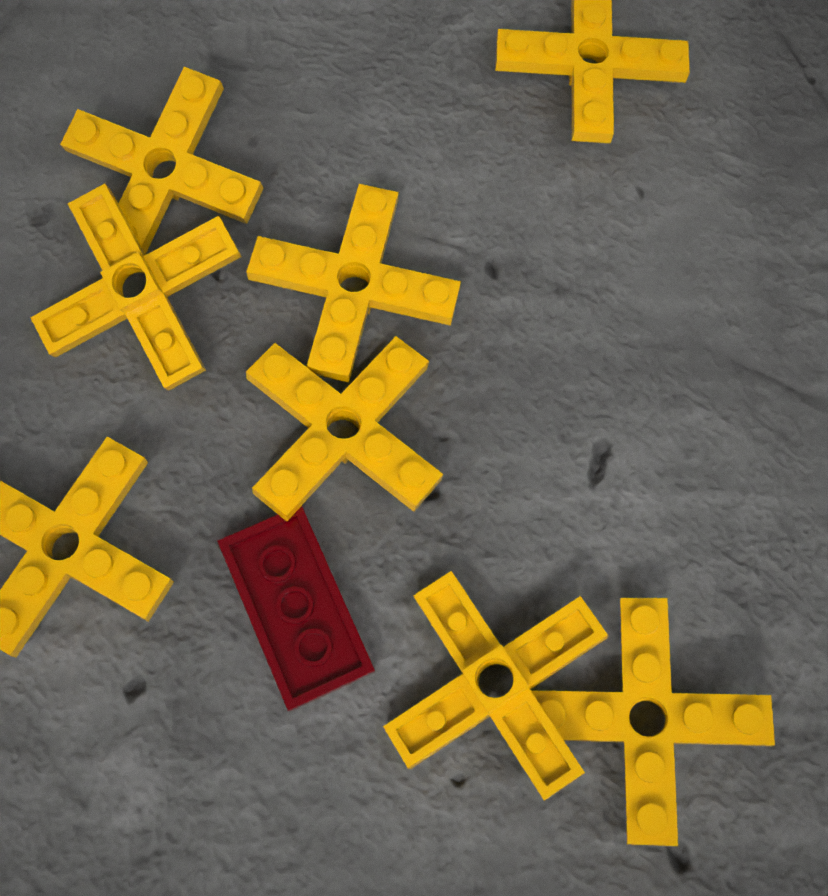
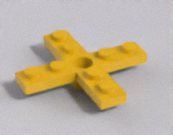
[495,0,690,143]
[60,67,264,255]
[30,183,242,391]
[246,184,461,383]
[246,336,443,521]
[0,437,174,658]
[383,571,608,801]
[531,598,775,846]

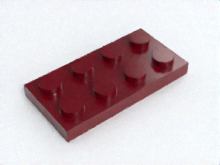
[217,506,375,712]

